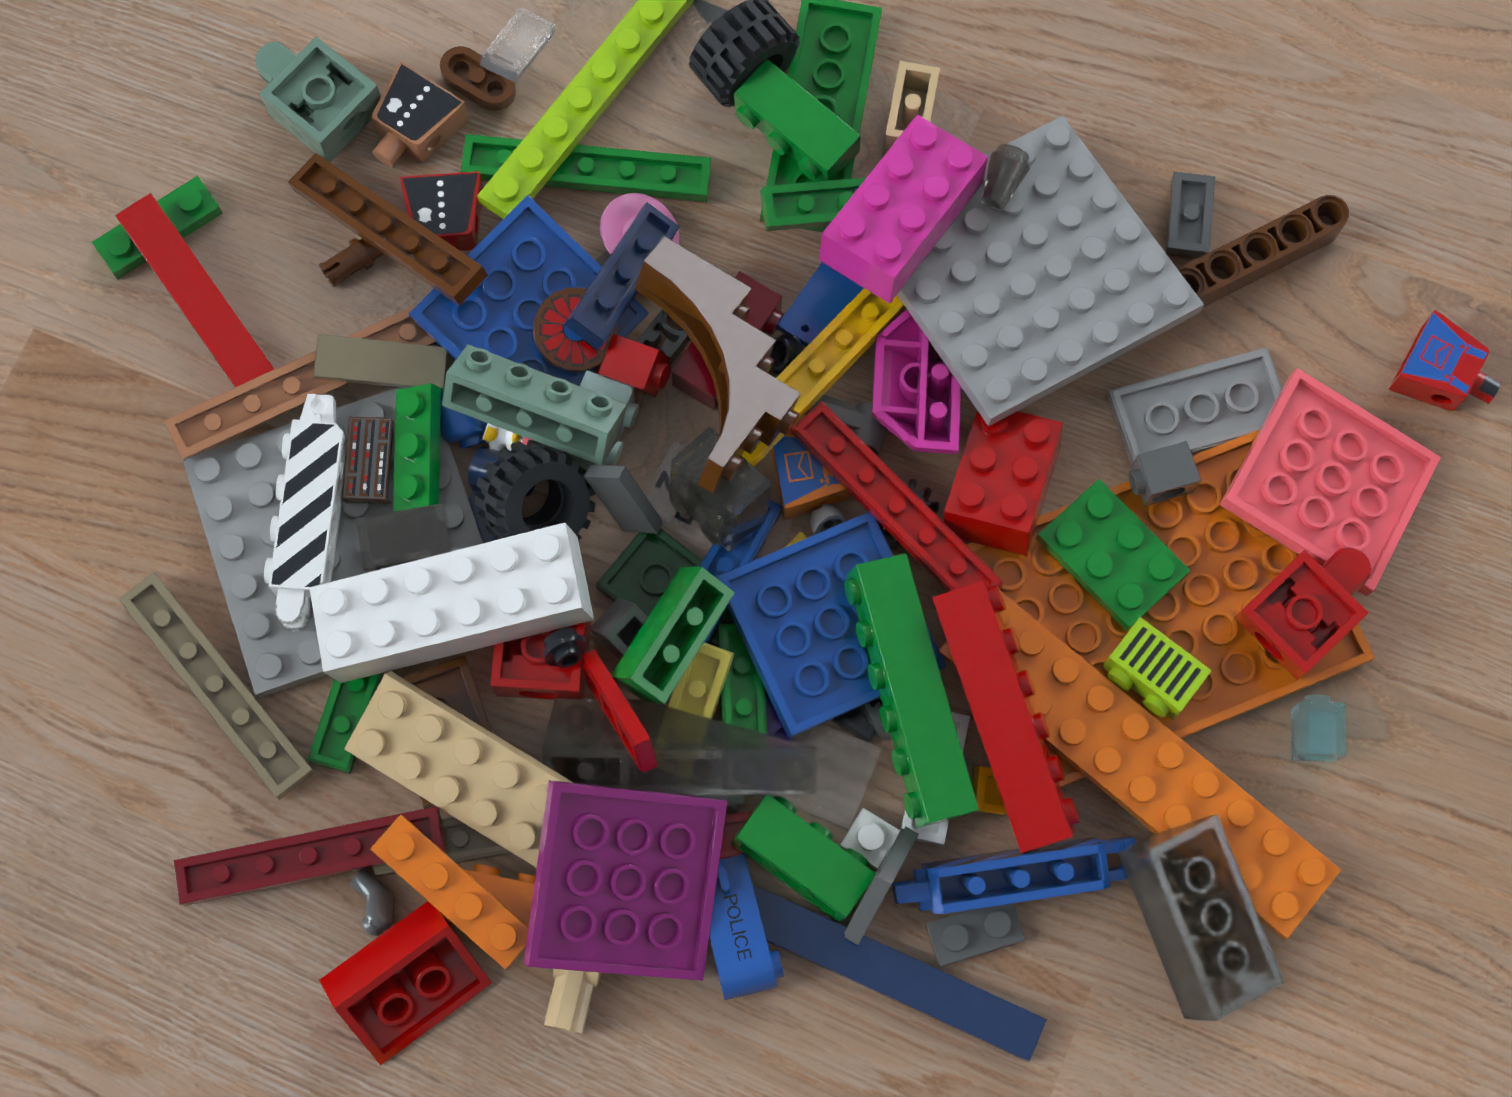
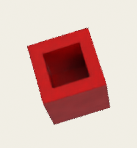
[598,334,671,398]

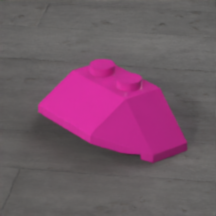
[872,310,961,454]

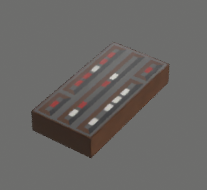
[342,416,394,504]

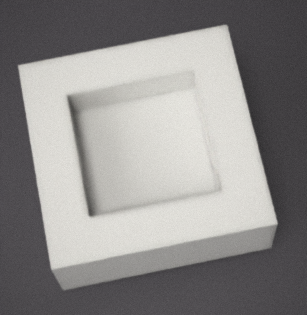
[840,808,900,870]

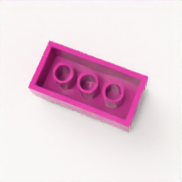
[819,114,988,304]

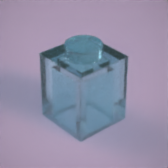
[1291,695,1346,762]

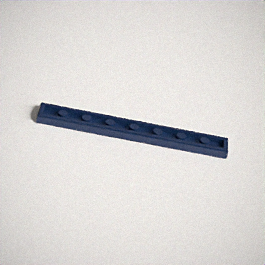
[752,884,1047,1062]

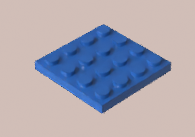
[409,195,649,386]
[716,512,947,739]

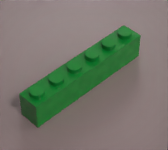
[844,553,979,829]

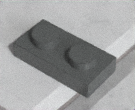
[1165,171,1215,258]
[925,903,1025,968]

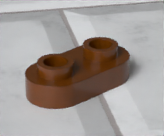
[440,46,516,111]

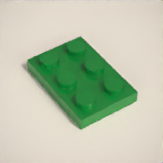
[1036,479,1191,631]

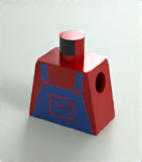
[1389,310,1501,411]

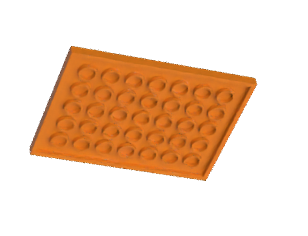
[967,429,1375,788]

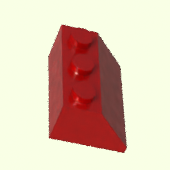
[319,901,492,1066]

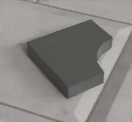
[844,826,919,945]

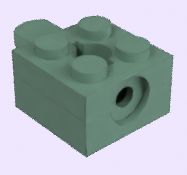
[255,36,381,162]

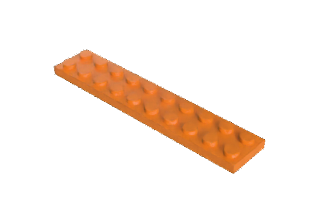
[937,591,1341,940]

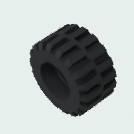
[689,0,800,107]
[475,440,596,541]

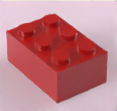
[944,410,1063,556]

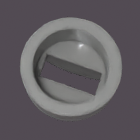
[809,504,846,535]

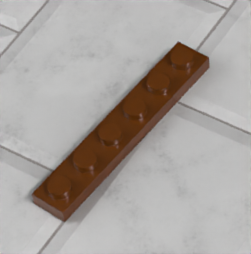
[288,153,488,306]

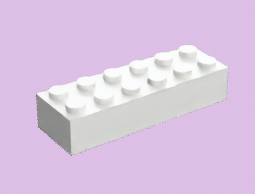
[310,523,594,683]

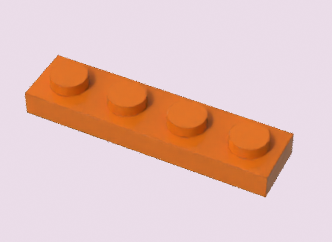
[370,814,529,970]

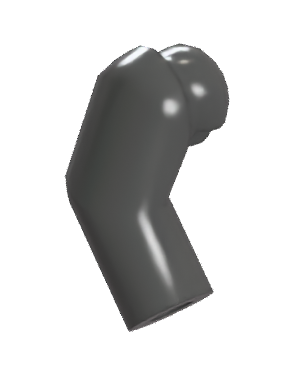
[349,869,394,936]

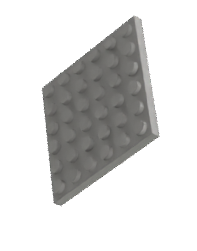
[897,116,1204,426]
[182,387,483,698]

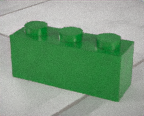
[734,59,861,181]
[611,567,735,704]
[730,794,876,922]

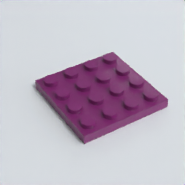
[524,780,727,981]

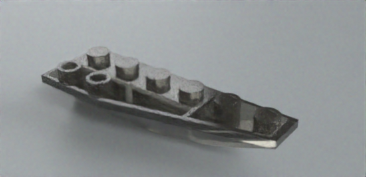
[542,698,817,795]

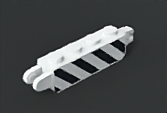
[264,394,347,632]

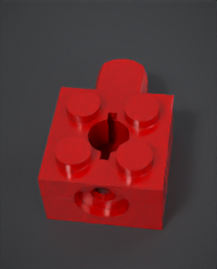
[1235,547,1372,680]
[490,621,591,702]

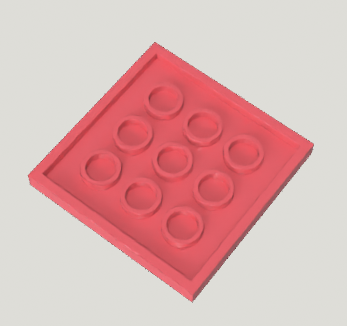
[1220,368,1441,596]

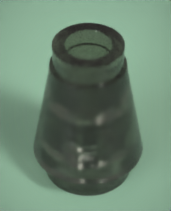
[981,144,1030,211]

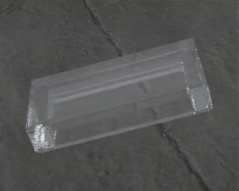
[480,7,556,83]

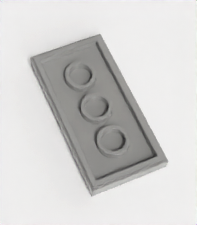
[1107,347,1282,466]

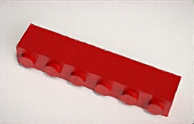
[932,579,1080,853]

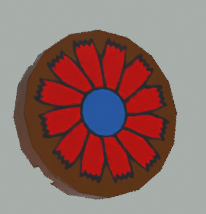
[533,287,618,373]

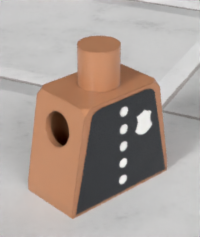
[371,62,469,167]

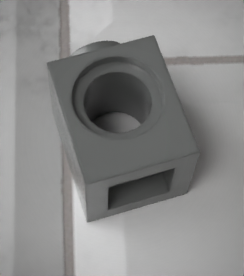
[1128,441,1201,507]

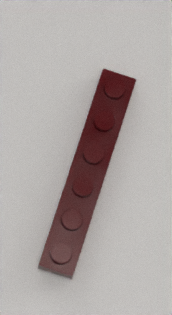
[174,806,446,906]

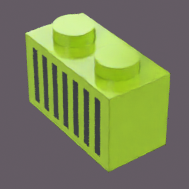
[1102,617,1212,720]

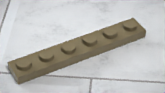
[119,572,314,800]

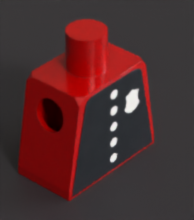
[400,171,483,251]

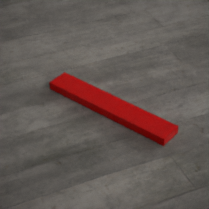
[115,193,274,387]
[791,401,1004,592]

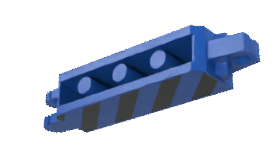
[892,837,1140,914]

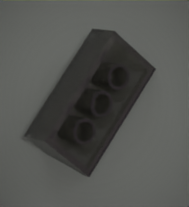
[1118,815,1284,1021]

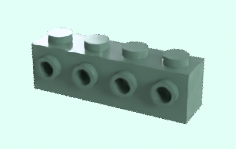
[442,344,627,465]

